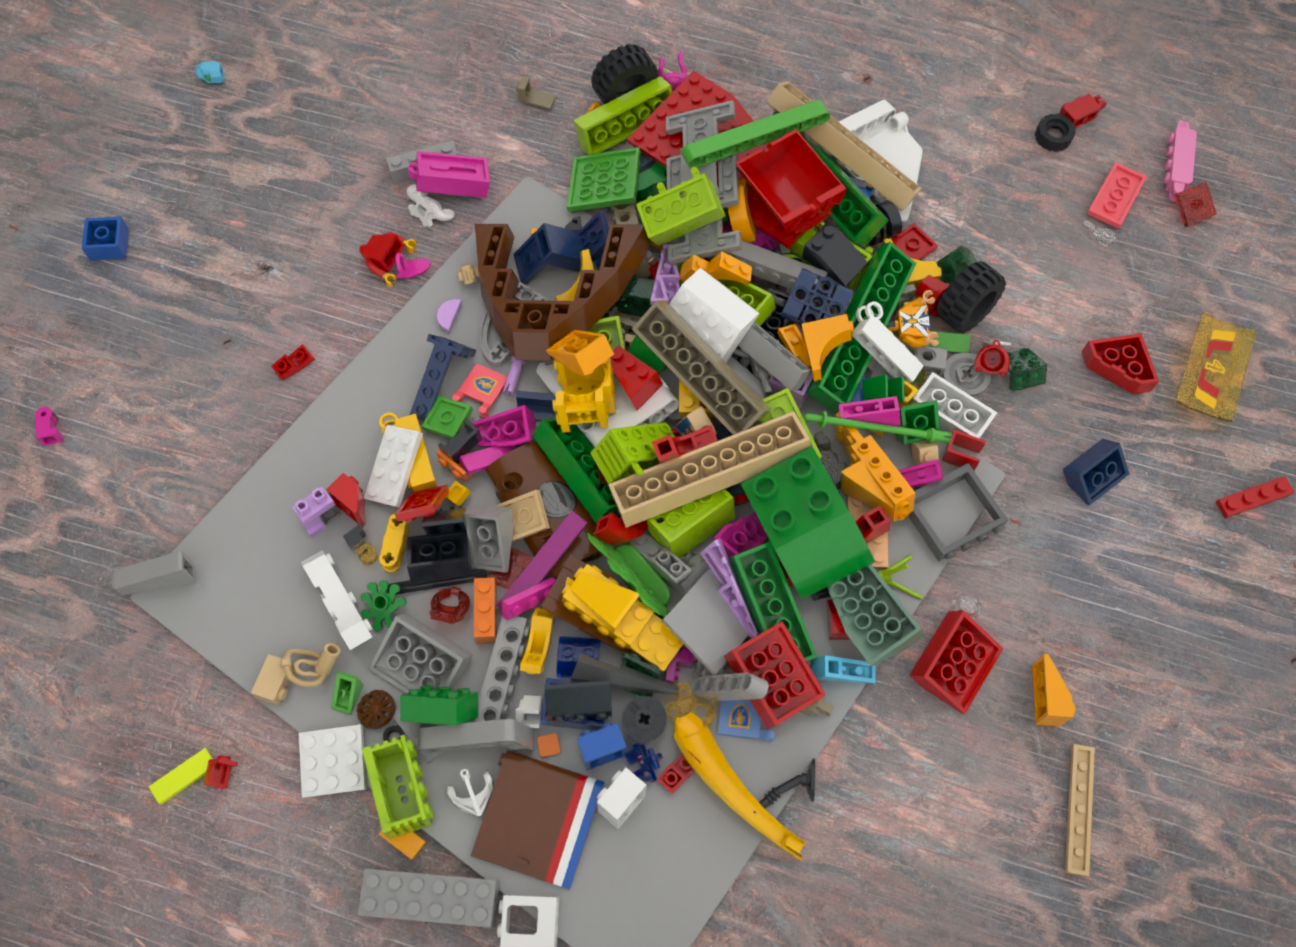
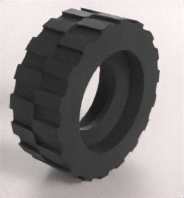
[1035,114,1076,152]

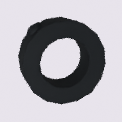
[383,725,405,743]

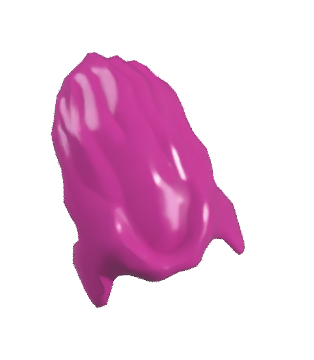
[395,253,431,279]

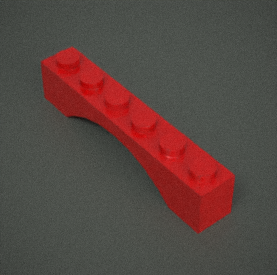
[779,505,891,587]

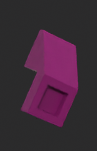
[666,647,697,685]

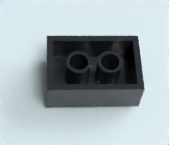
[407,530,472,583]

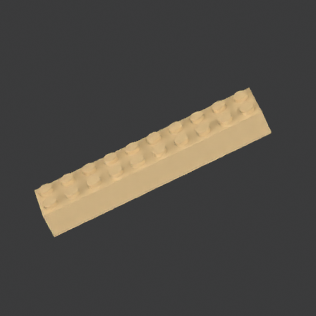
[766,81,922,211]
[608,411,811,528]

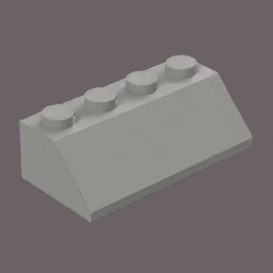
[385,139,458,184]

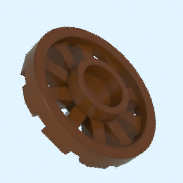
[357,690,396,729]

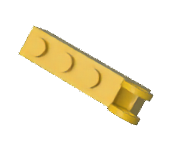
[379,413,437,492]

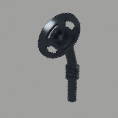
[754,758,815,814]

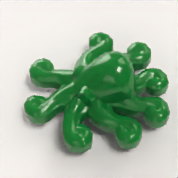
[361,580,407,631]

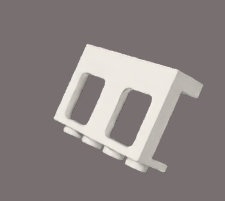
[497,895,559,947]

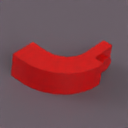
[652,425,718,463]
[594,513,648,545]

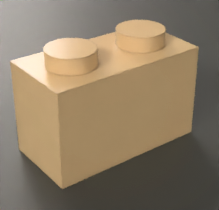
[251,654,296,705]

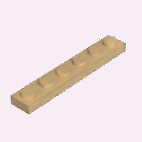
[1065,744,1095,877]

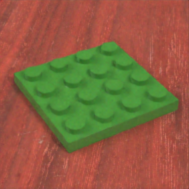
[567,147,641,212]

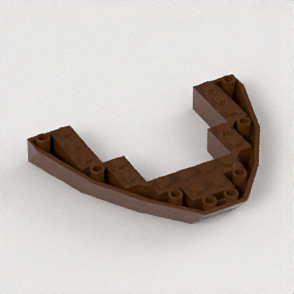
[475,224,650,361]

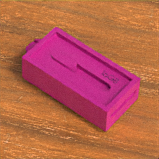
[408,151,490,198]

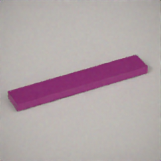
[496,511,588,610]

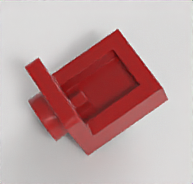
[203,755,238,789]

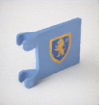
[717,699,774,742]

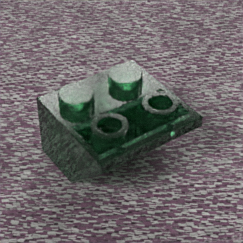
[936,245,977,284]

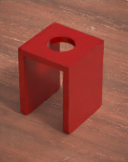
[942,430,986,471]

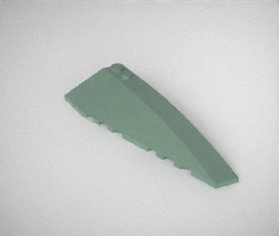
[827,564,924,667]

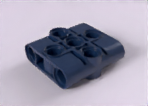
[780,268,854,327]

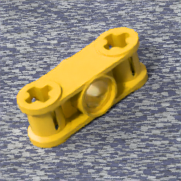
[379,514,409,573]

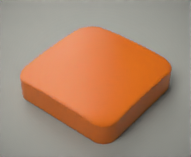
[537,733,561,758]

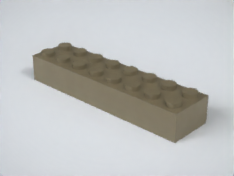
[632,300,771,435]

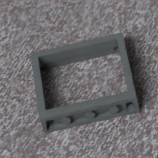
[908,463,1008,561]

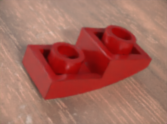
[271,344,315,380]
[657,749,701,794]

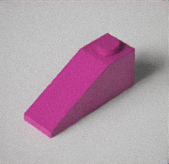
[838,396,900,426]

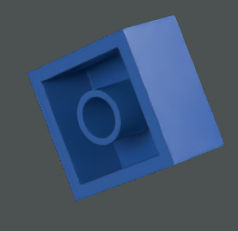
[82,216,129,261]
[577,723,627,771]

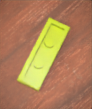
[148,748,213,805]

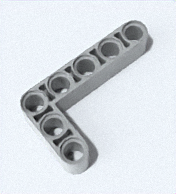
[690,660,769,701]
[418,719,534,753]

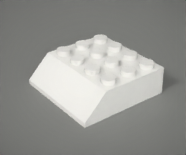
[669,268,760,363]

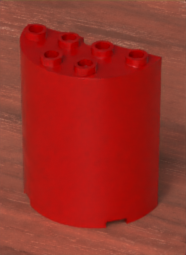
[735,129,846,233]

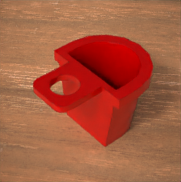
[915,275,950,318]

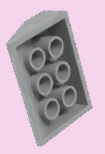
[368,613,473,693]

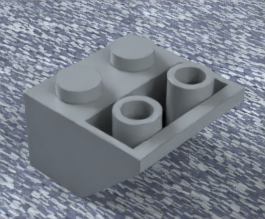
[661,550,709,597]

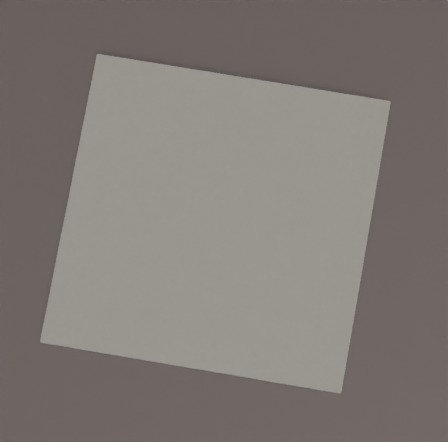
[130,176,1005,947]

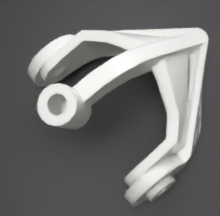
[447,769,493,816]

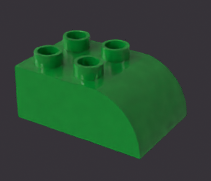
[741,446,875,600]

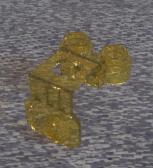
[665,682,717,727]

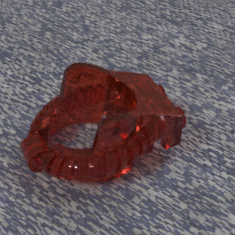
[430,586,470,624]

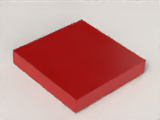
[891,223,938,261]

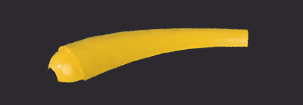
[673,713,806,860]

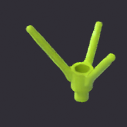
[879,555,923,599]

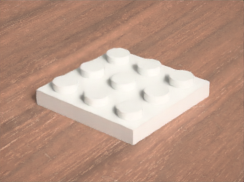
[299,724,367,798]

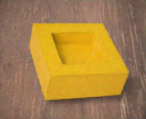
[445,480,471,506]

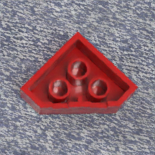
[1081,333,1159,394]

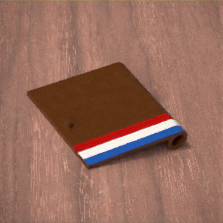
[471,750,605,889]

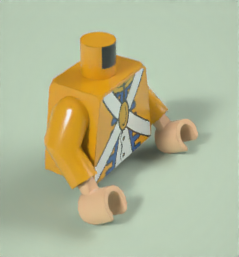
[886,290,939,348]

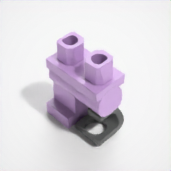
[292,487,341,538]

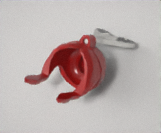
[974,339,1011,377]

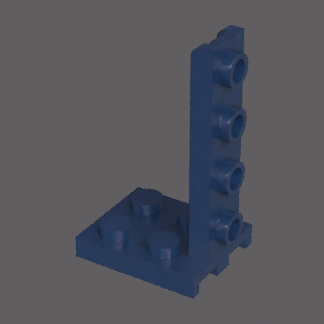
[410,334,476,421]

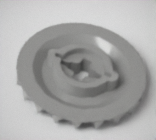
[943,352,991,396]

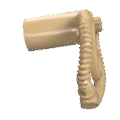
[280,643,341,688]

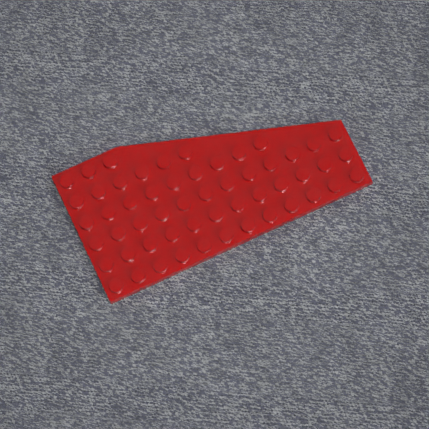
[627,70,806,250]

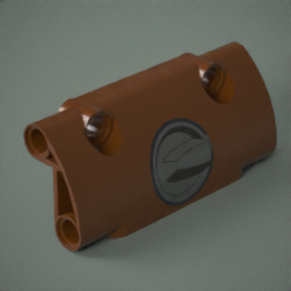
[486,441,603,580]

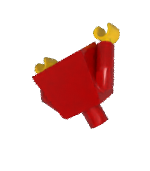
[359,232,416,288]

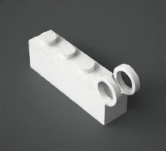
[851,302,923,383]

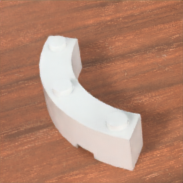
[301,550,372,650]

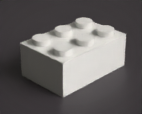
[597,768,646,830]

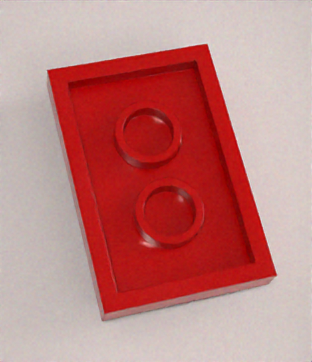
[395,484,449,522]

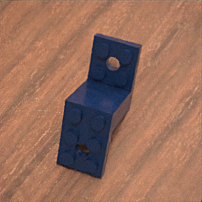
[513,211,609,285]

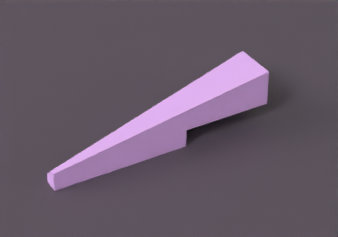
[650,243,680,305]
[700,538,759,639]

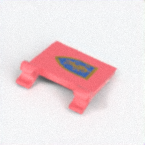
[452,363,508,418]

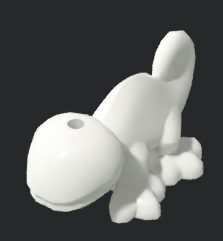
[407,184,455,227]

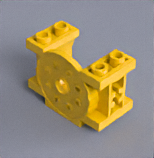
[553,358,616,433]

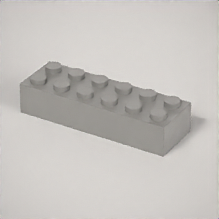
[357,869,500,928]

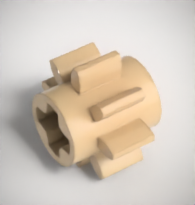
[457,263,479,284]

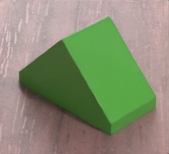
[331,671,364,715]

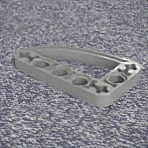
[480,282,548,367]

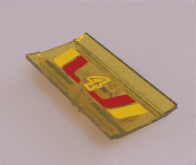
[1176,312,1257,422]

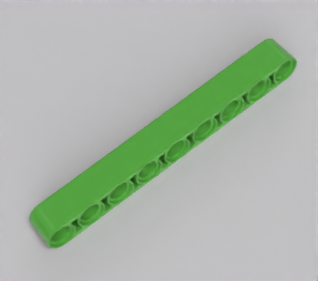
[681,100,831,168]

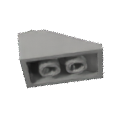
[464,504,514,573]

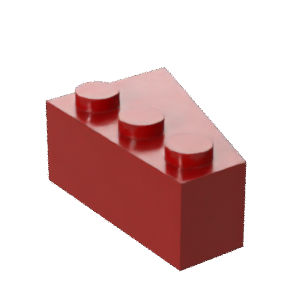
[610,345,663,411]

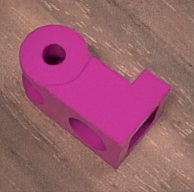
[35,407,63,446]

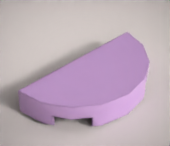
[437,299,462,333]

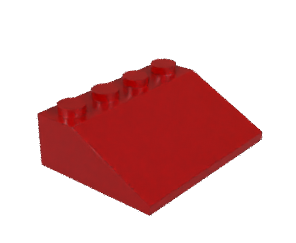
[909,611,1003,714]
[724,622,826,730]

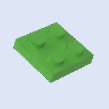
[421,396,473,439]

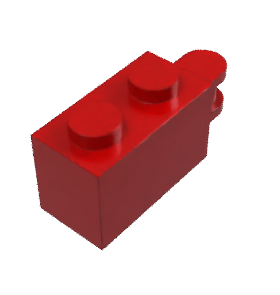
[1059,94,1107,128]

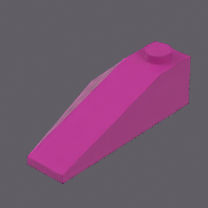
[463,405,536,446]
[713,511,768,558]

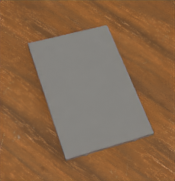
[662,567,748,675]

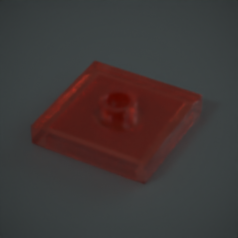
[1174,181,1217,227]

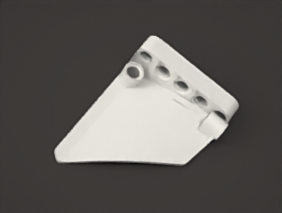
[837,99,923,222]
[536,363,679,448]

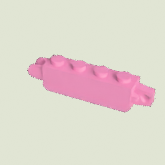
[1163,121,1197,202]

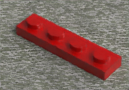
[1216,476,1295,519]

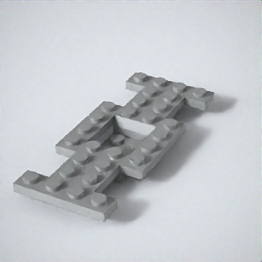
[666,100,742,265]

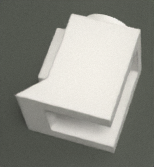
[515,695,542,728]

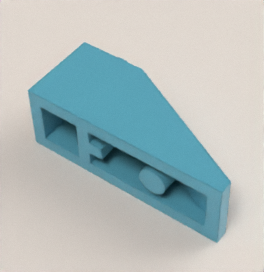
[811,655,876,684]

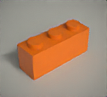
[474,578,497,644]

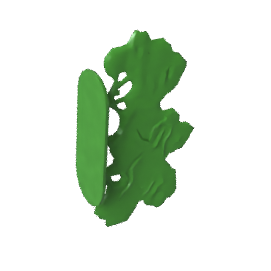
[587,532,671,617]

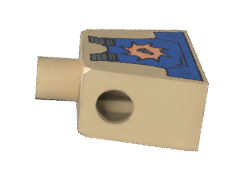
[675,406,717,436]

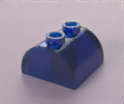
[556,636,601,678]

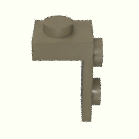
[516,76,556,110]

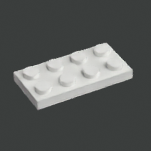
[364,425,423,508]

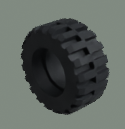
[591,44,658,105]
[937,261,1006,333]

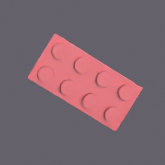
[1087,162,1147,229]

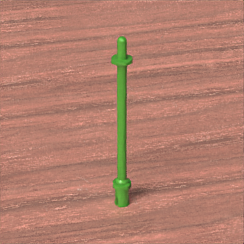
[803,411,952,444]

